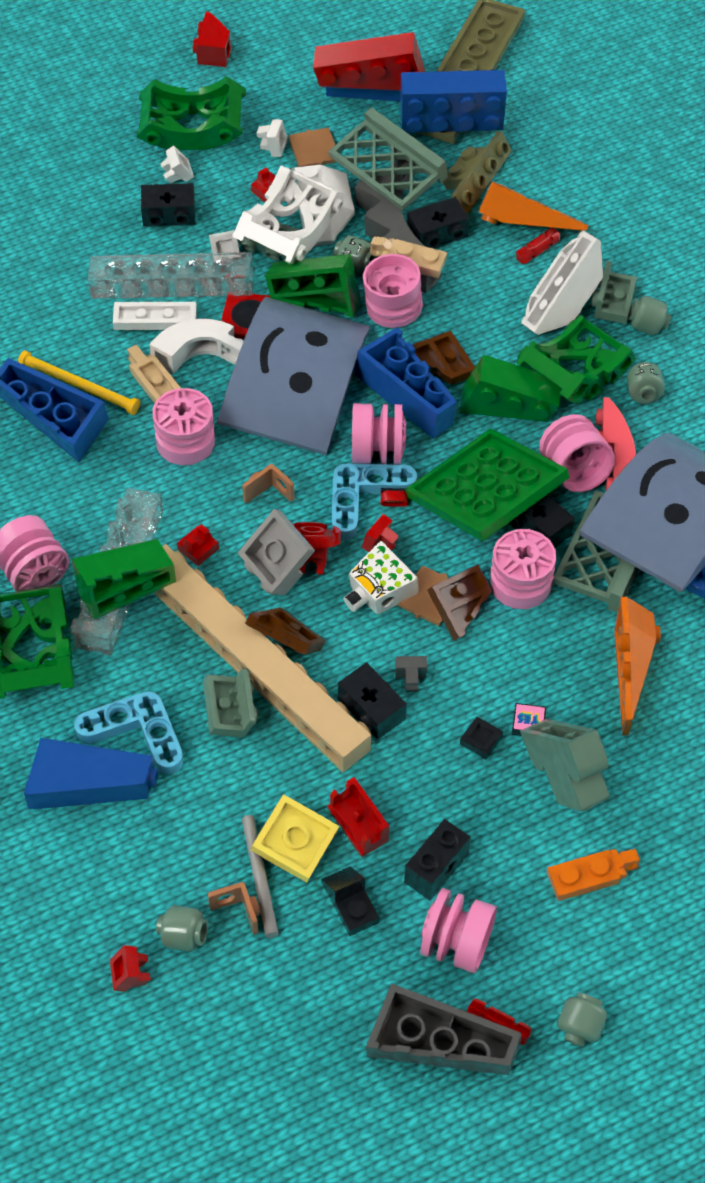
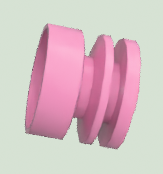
[363,254,423,328]
[153,388,215,465]
[352,403,406,465]
[539,414,615,492]
[0,515,70,591]
[490,529,556,609]
[420,888,497,974]

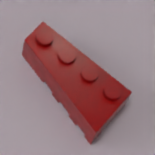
[313,32,425,90]

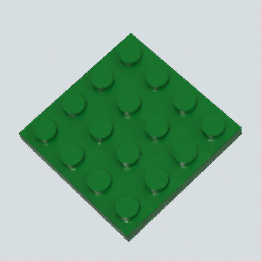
[405,428,570,542]

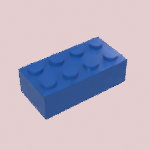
[400,70,507,133]

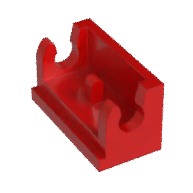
[327,777,389,857]

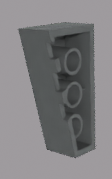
[366,983,522,1075]

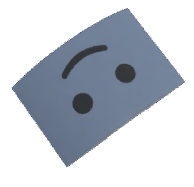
[217,297,370,455]
[579,432,705,593]

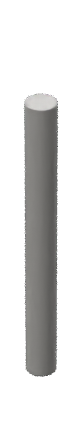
[242,815,279,938]

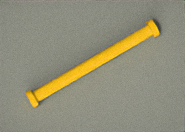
[18,350,140,415]

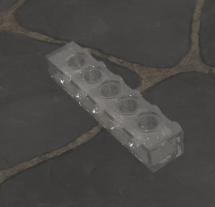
[87,252,255,299]
[71,487,163,655]

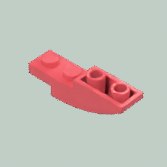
[595,397,636,492]

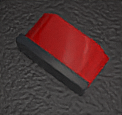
[381,488,408,507]

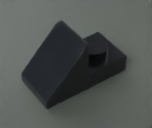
[321,866,380,936]

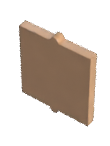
[288,127,336,167]
[397,565,448,627]

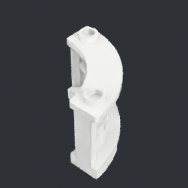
[233,166,344,264]

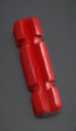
[516,228,560,264]
[467,998,532,1045]

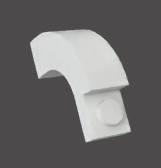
[150,319,244,374]

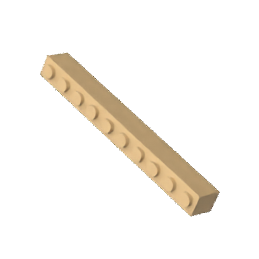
[153,544,371,773]

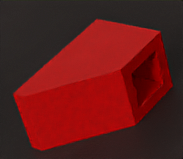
[193,12,231,67]

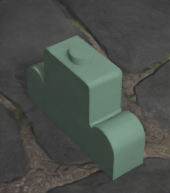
[520,719,610,811]

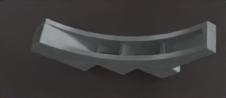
[355,159,442,293]

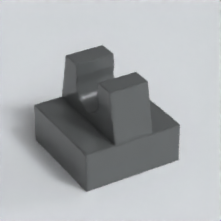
[395,656,427,692]

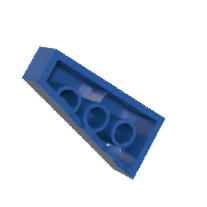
[355,327,457,438]
[0,358,109,462]

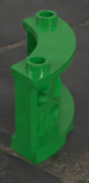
[136,76,246,150]
[516,315,637,404]
[0,583,74,699]

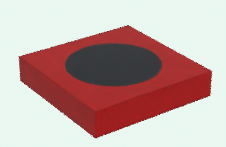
[221,290,270,340]

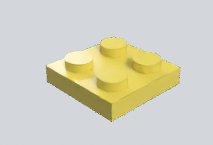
[250,794,339,883]

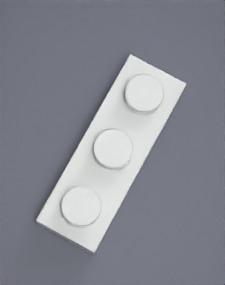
[113,302,197,330]

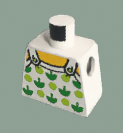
[343,541,419,614]

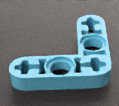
[332,464,417,540]
[74,692,183,775]

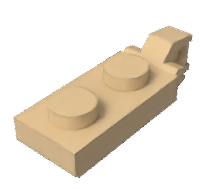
[370,236,447,278]
[127,345,181,403]

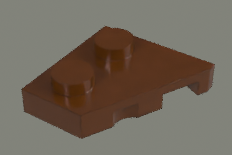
[413,330,475,385]
[427,564,492,641]
[245,607,326,655]

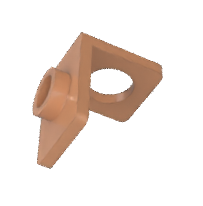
[242,463,295,503]
[207,882,260,935]

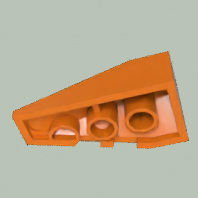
[478,181,588,231]
[614,597,661,735]

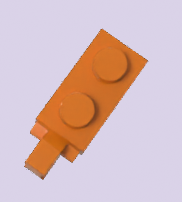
[547,849,640,901]

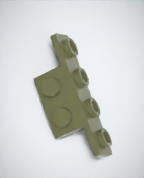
[443,131,512,214]

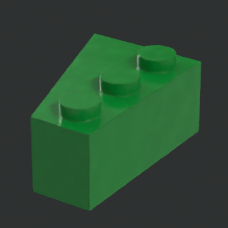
[265,254,362,318]
[459,354,561,422]
[72,539,176,620]

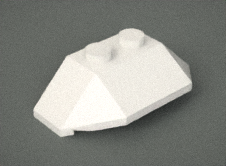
[292,165,355,246]
[521,230,603,335]

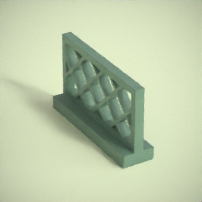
[328,107,448,211]
[553,490,639,613]

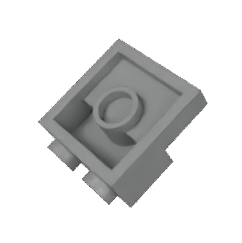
[238,509,315,596]

